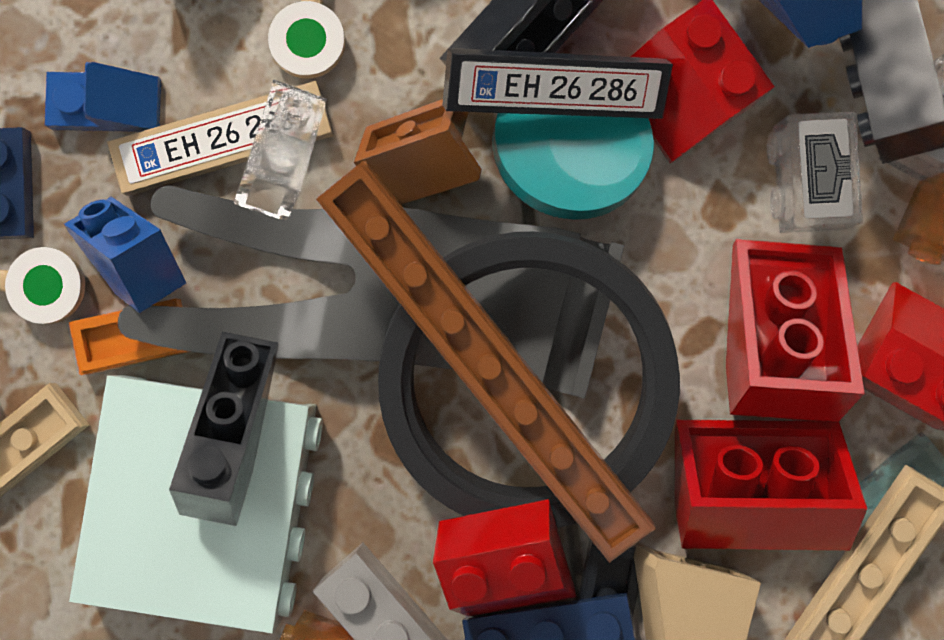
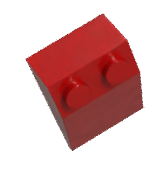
[726,239,865,422]

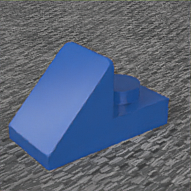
[45,62,161,132]

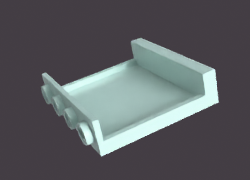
[69,375,323,633]

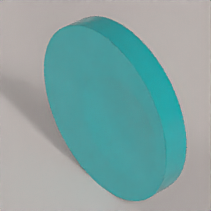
[492,113,654,220]

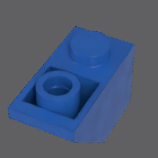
[64,196,186,313]

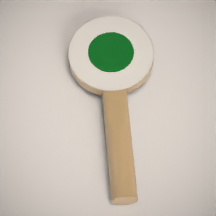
[268,0,345,79]
[0,247,85,324]

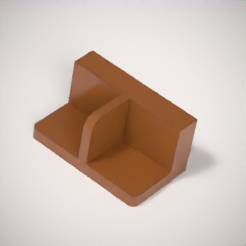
[354,99,482,205]

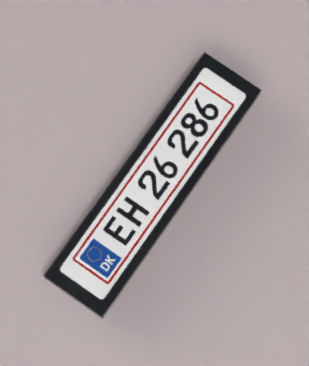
[442,48,673,119]

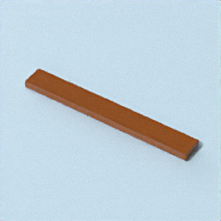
[316,161,656,562]

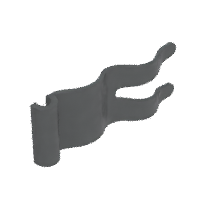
[118,186,625,399]

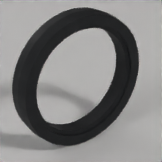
[378,231,680,528]

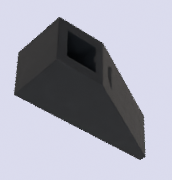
[169,331,279,526]

